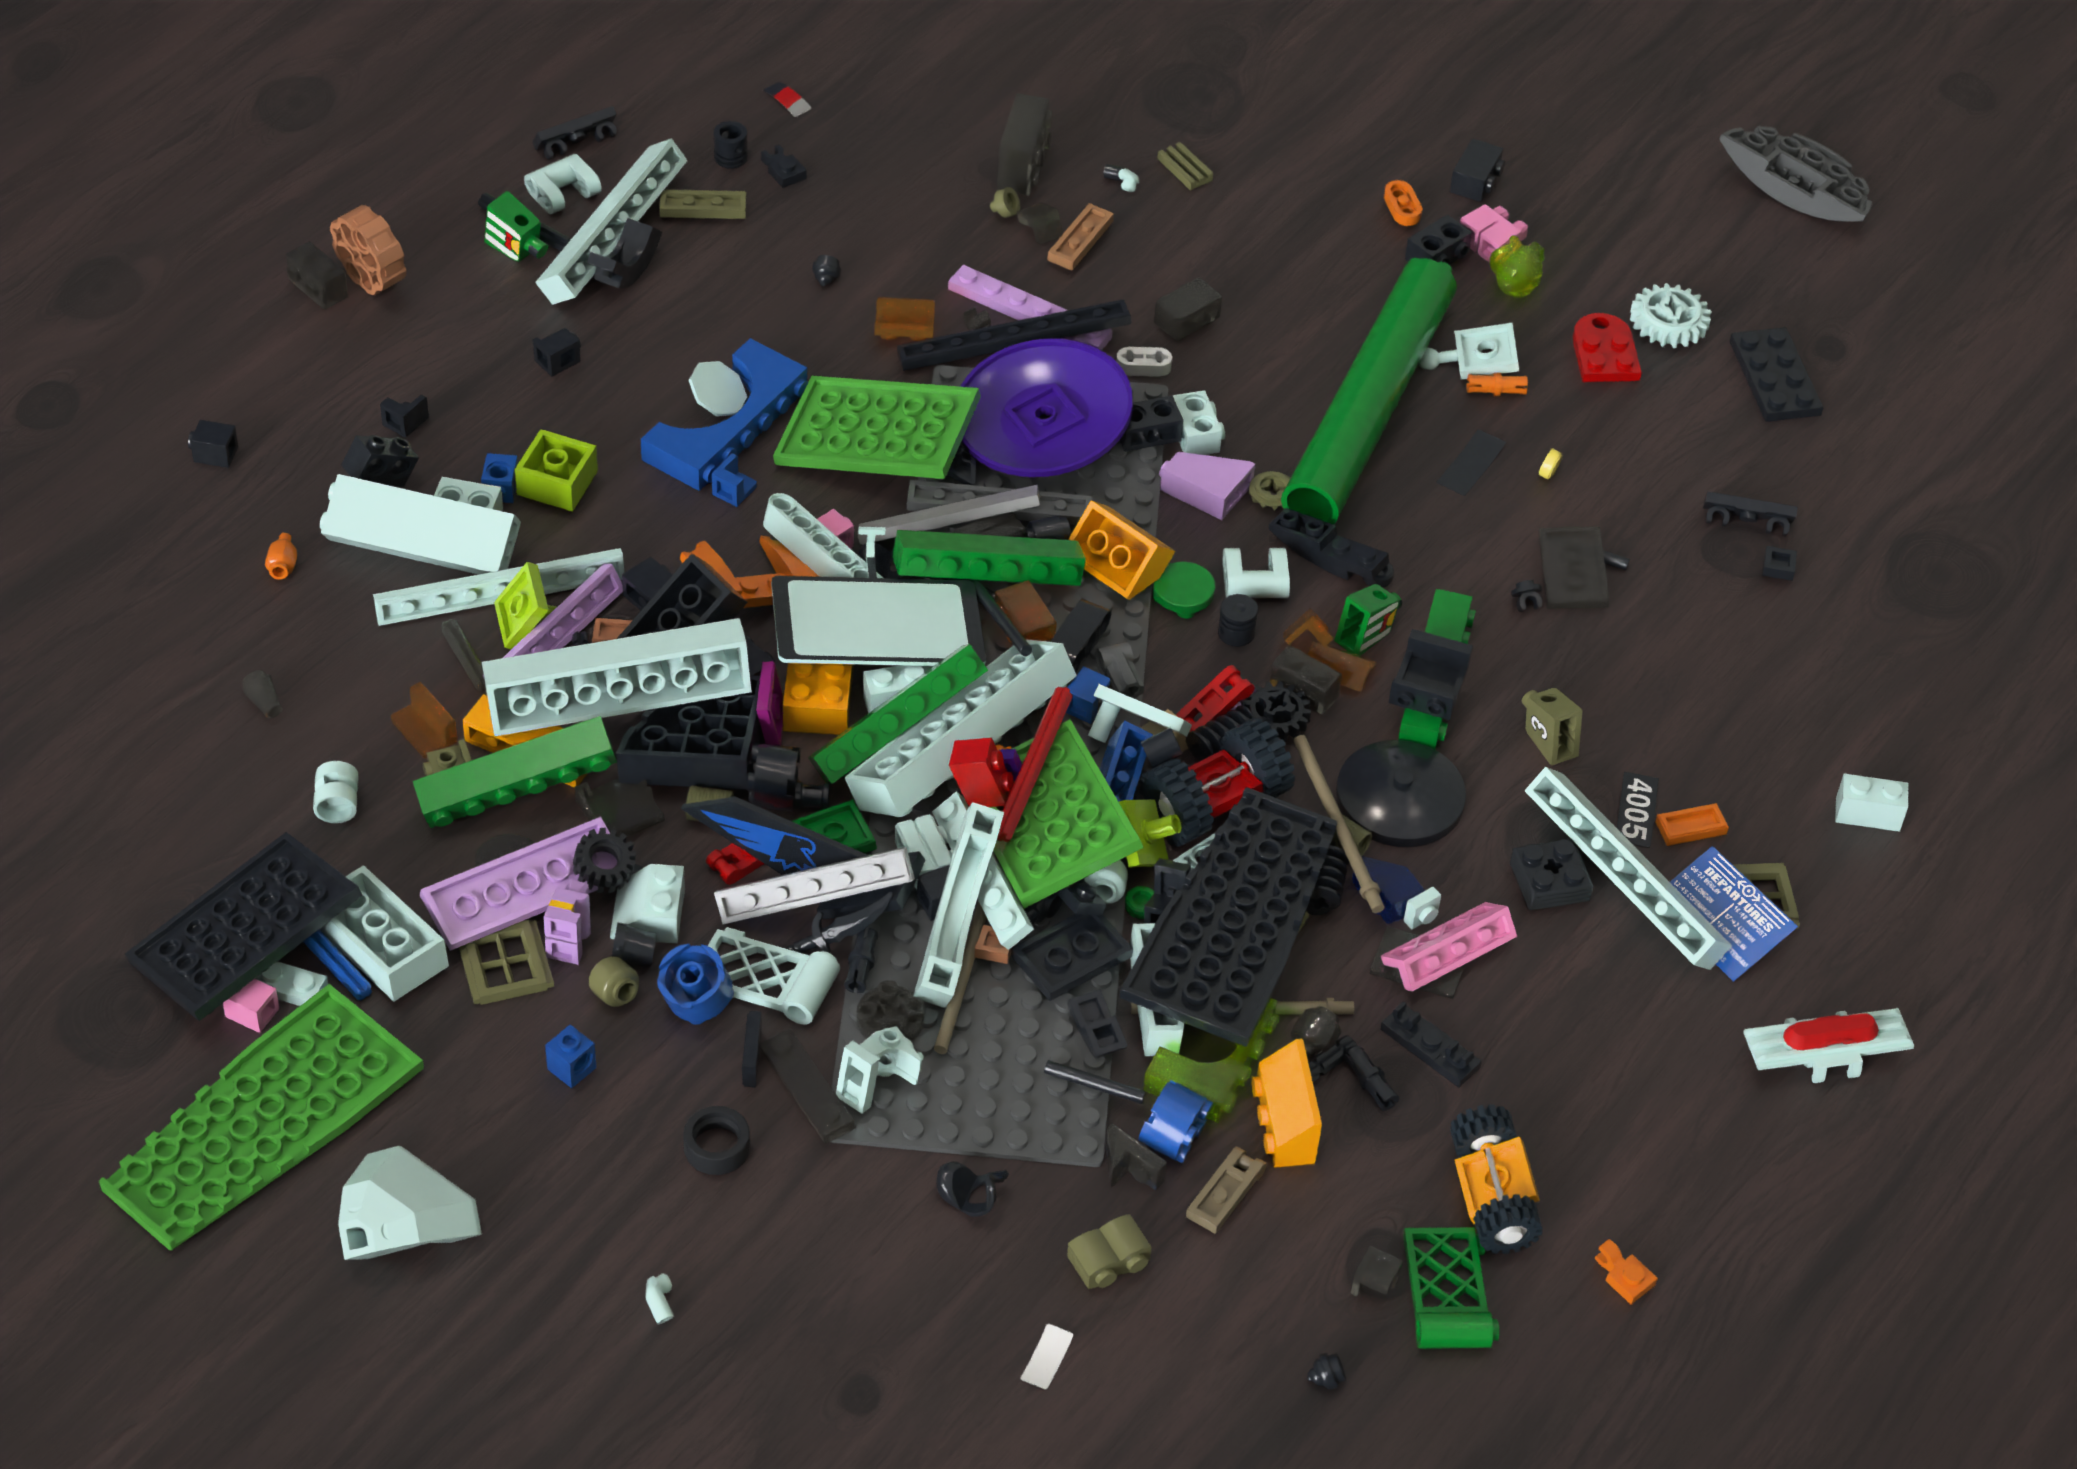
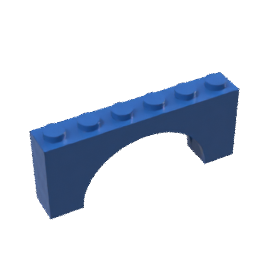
[641,338,808,491]

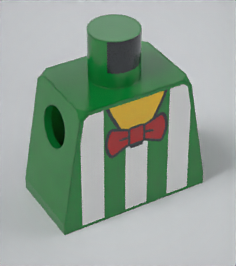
[484,191,548,262]
[1334,584,1402,658]

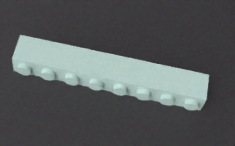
[536,138,688,305]
[1525,767,1732,970]

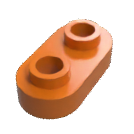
[1384,180,1422,226]

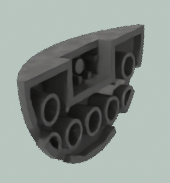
[1720,126,1872,222]

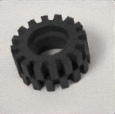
[573,827,636,893]

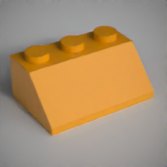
[1068,500,1176,600]
[1252,1039,1322,1168]

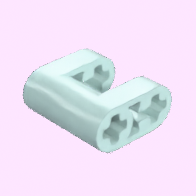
[524,154,601,214]
[1223,548,1290,598]

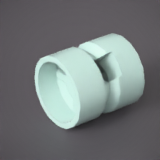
[313,761,359,823]

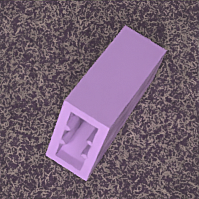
[1159,452,1255,520]

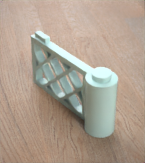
[708,927,840,1025]

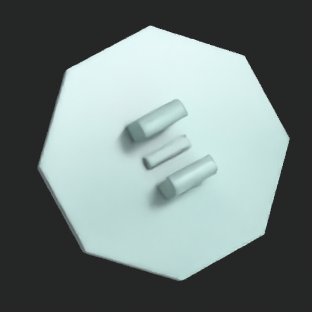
[689,361,747,417]

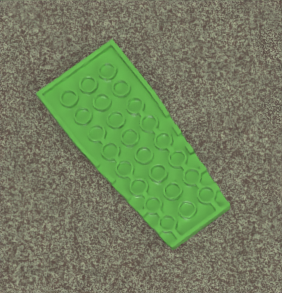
[99,984,424,1250]

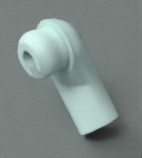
[646,1274,674,1324]

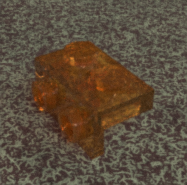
[874,297,935,341]

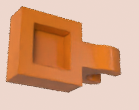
[1595,1239,1658,1305]

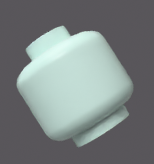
[1084,860,1128,904]

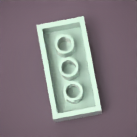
[319,865,449,1002]

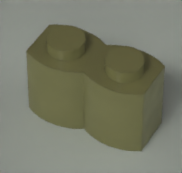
[1067,1214,1151,1289]

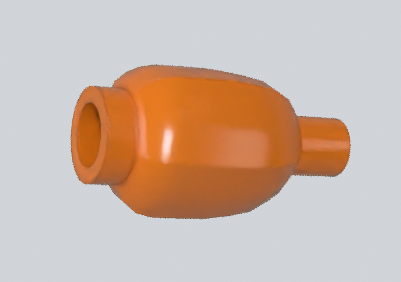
[265,533,297,580]

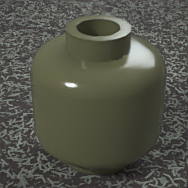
[589,956,639,1007]

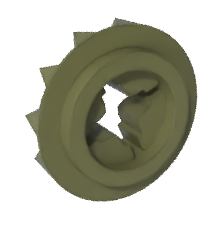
[1249,471,1290,511]

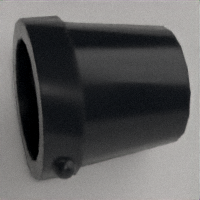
[612,922,657,966]

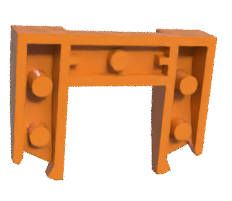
[680,535,819,608]

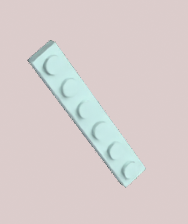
[932,791,1034,950]

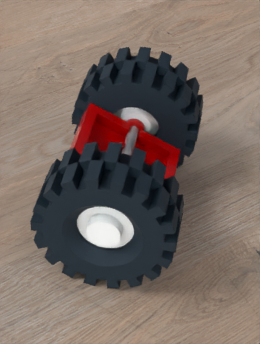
[1139,718,1295,846]

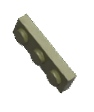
[660,190,746,219]

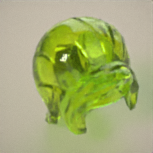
[1489,235,1545,298]

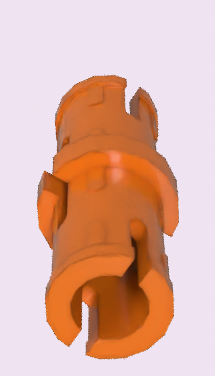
[1467,373,1528,396]

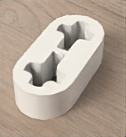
[1116,347,1172,376]

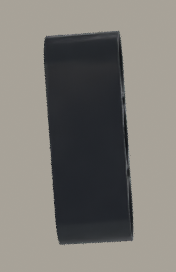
[1050,598,1112,673]

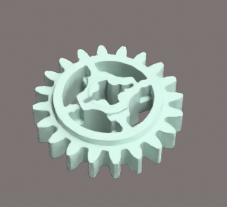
[1630,283,1711,348]

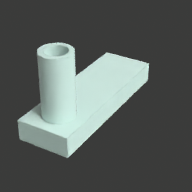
[1088,684,1192,743]

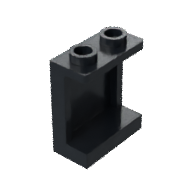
[1388,629,1473,720]

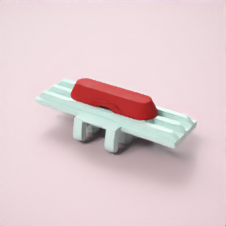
[1744,1008,1914,1083]

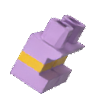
[544,880,591,965]

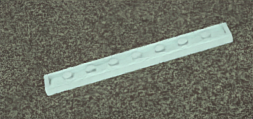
[373,548,625,626]

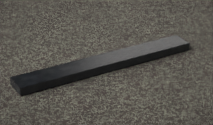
[897,299,1132,371]

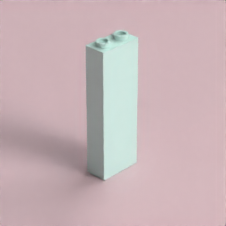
[320,474,521,575]

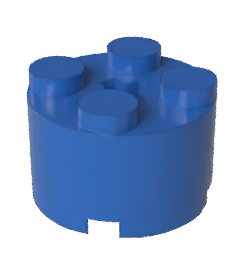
[657,944,734,1025]
[1138,1080,1213,1163]

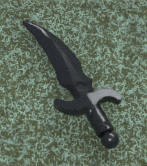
[785,892,893,953]

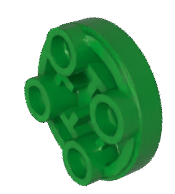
[1153,561,1215,619]

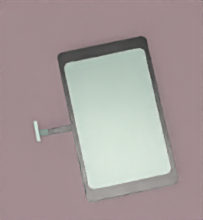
[771,527,986,666]

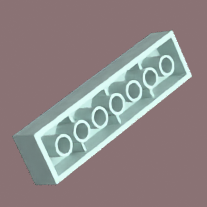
[482,618,752,736]
[844,639,1077,817]

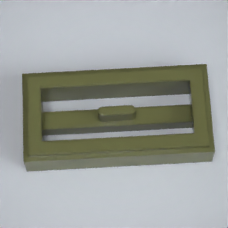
[1157,142,1213,190]

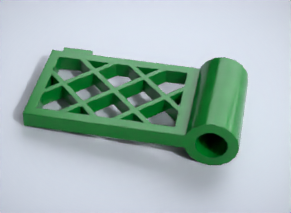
[1403,1227,1499,1349]

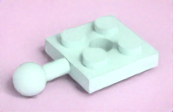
[1418,323,1519,380]

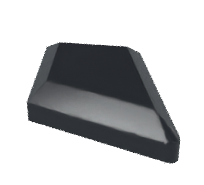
[947,445,976,485]

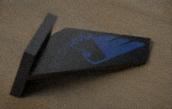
[681,797,926,919]

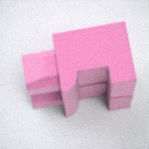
[1460,204,1528,267]

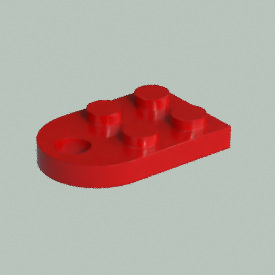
[1573,313,1642,382]

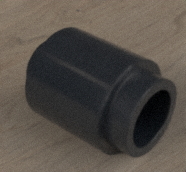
[1023,515,1071,540]

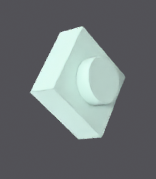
[1404,887,1441,930]

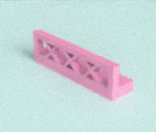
[1381,902,1517,991]

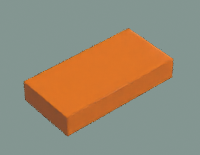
[1655,803,1729,846]

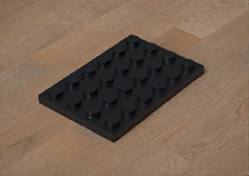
[125,832,363,1021]

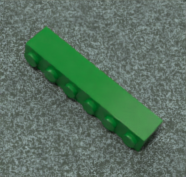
[892,530,1086,586]
[1398,589,1476,750]
[808,644,988,784]
[413,716,617,828]

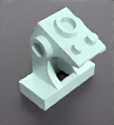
[835,1026,923,1114]

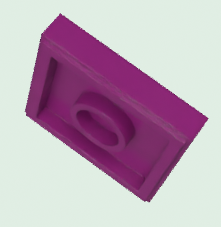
[756,661,784,745]

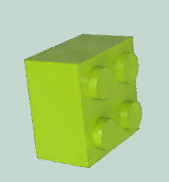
[515,429,598,512]

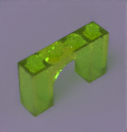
[1143,998,1280,1123]

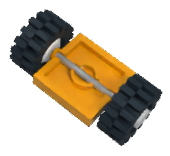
[1450,1104,1543,1254]

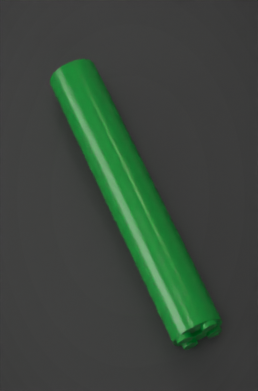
[1281,258,1457,525]

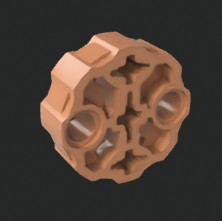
[330,205,407,295]

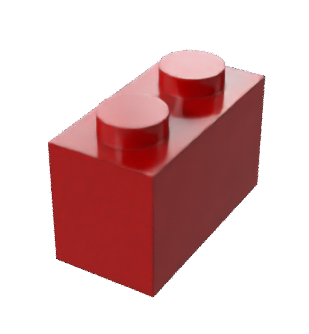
[949,737,1014,807]

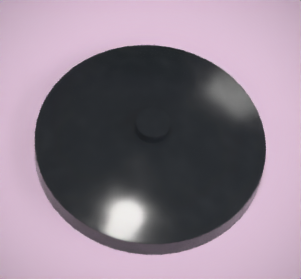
[1336,740,1466,847]

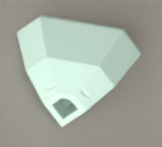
[338,1146,482,1260]

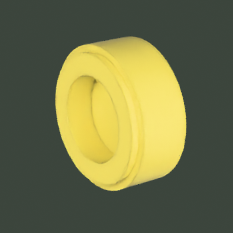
[1538,448,1563,480]

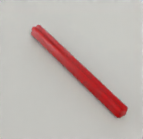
[997,686,1073,842]

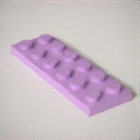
[420,817,617,951]

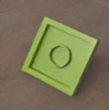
[494,562,557,649]
[1119,799,1182,868]

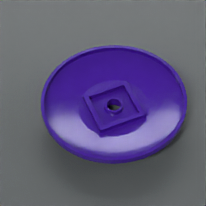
[960,339,1133,477]

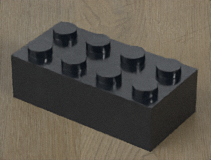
[617,553,748,639]

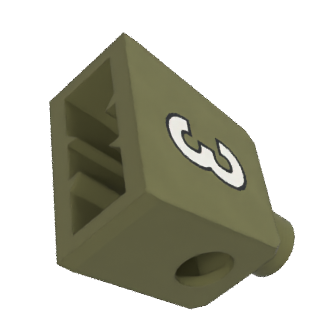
[1522,688,1582,766]

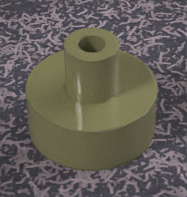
[990,187,1020,218]

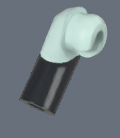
[1103,164,1139,192]

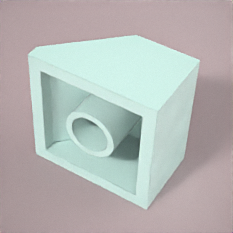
[610,864,685,943]

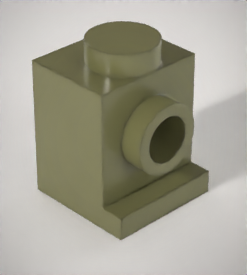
[423,739,472,777]

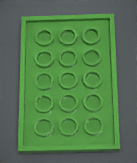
[773,376,981,479]
[957,719,1144,908]

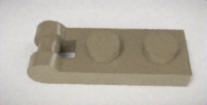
[1186,1146,1267,1234]

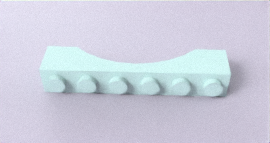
[913,802,1004,1008]

